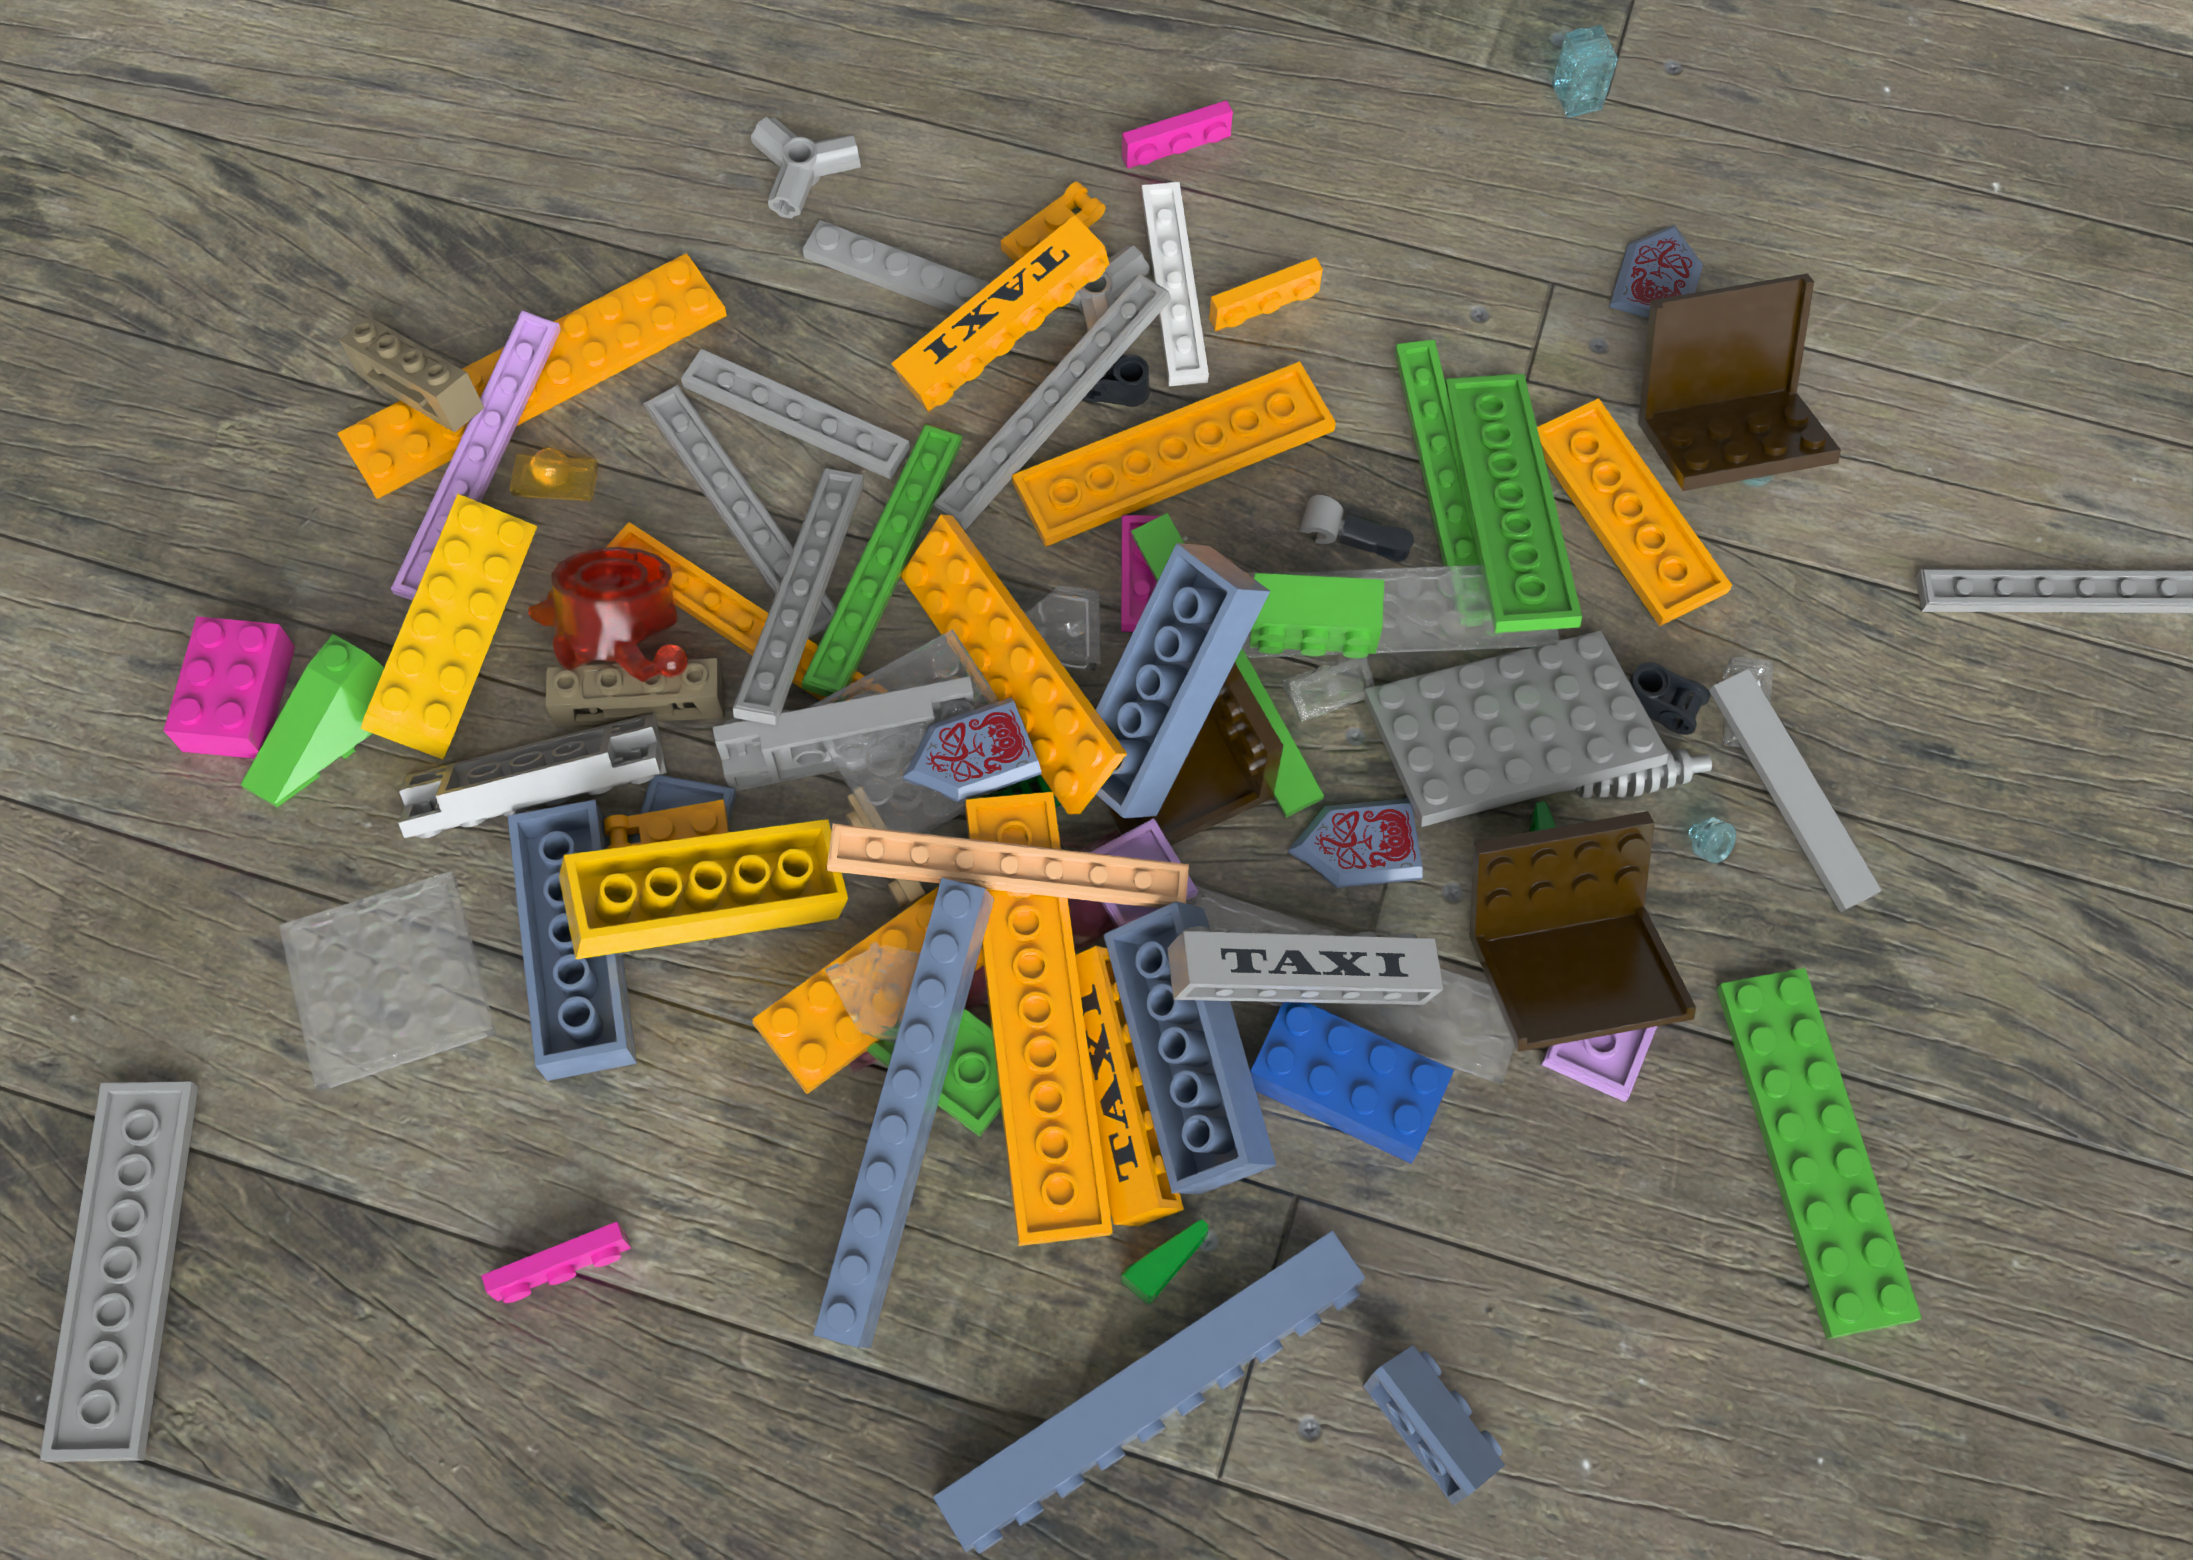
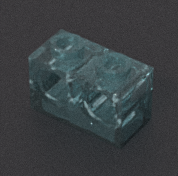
[1552,25,1618,118]

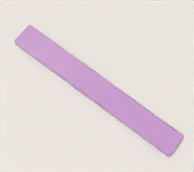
[391,311,561,601]

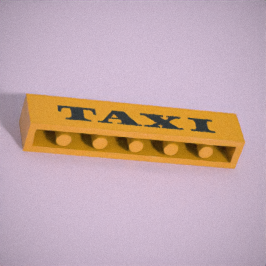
[891,215,1110,412]
[1075,946,1184,1227]

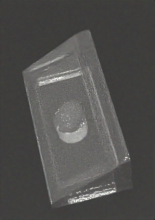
[1282,657,1375,722]

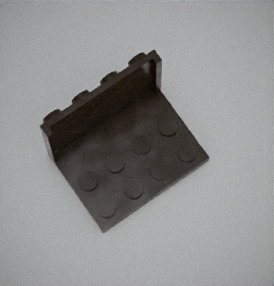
[1638,273,1841,491]
[1089,662,1283,846]
[1469,811,1696,1052]

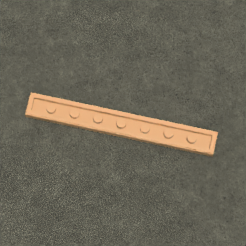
[827,823,1189,908]

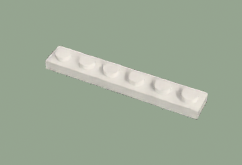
[1141,182,1209,386]

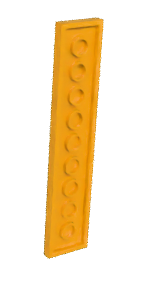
[337,253,727,499]
[965,792,1113,1246]

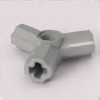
[751,117,861,219]
[1069,245,1149,332]

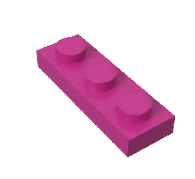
[1122,100,1233,169]
[1121,515,1160,632]
[481,1222,631,1303]

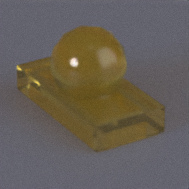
[509,448,599,501]

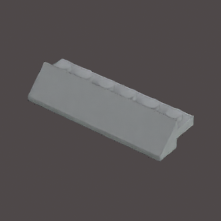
[713,676,975,791]
[398,713,667,838]

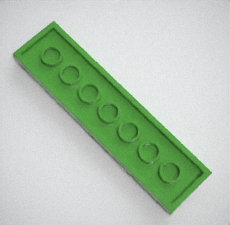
[1445,374,1582,633]
[1716,968,1922,1340]

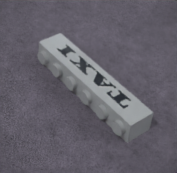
[1168,926,1443,1005]

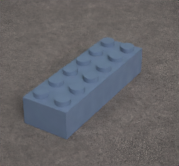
[1096,543,1270,818]
[508,800,637,1081]
[1103,901,1276,1194]

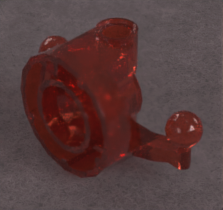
[528,547,688,682]

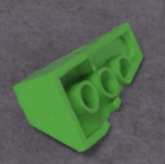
[241,634,385,807]

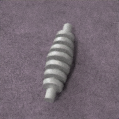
[1560,749,1712,798]

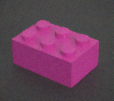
[163,616,295,759]

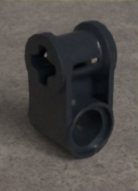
[1082,355,1150,407]
[1629,662,1710,735]

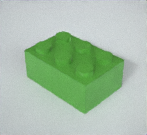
[1250,573,1384,658]

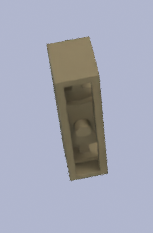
[339,317,485,433]
[545,658,725,727]

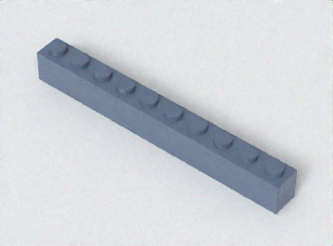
[813,878,994,1348]
[933,1230,1365,1554]

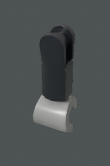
[1299,495,1414,562]

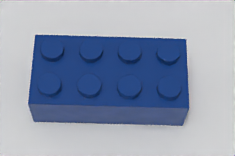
[1250,1002,1454,1164]

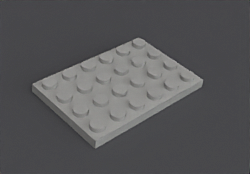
[1364,631,1669,827]

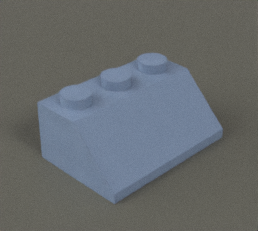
[1363,1345,1505,1506]

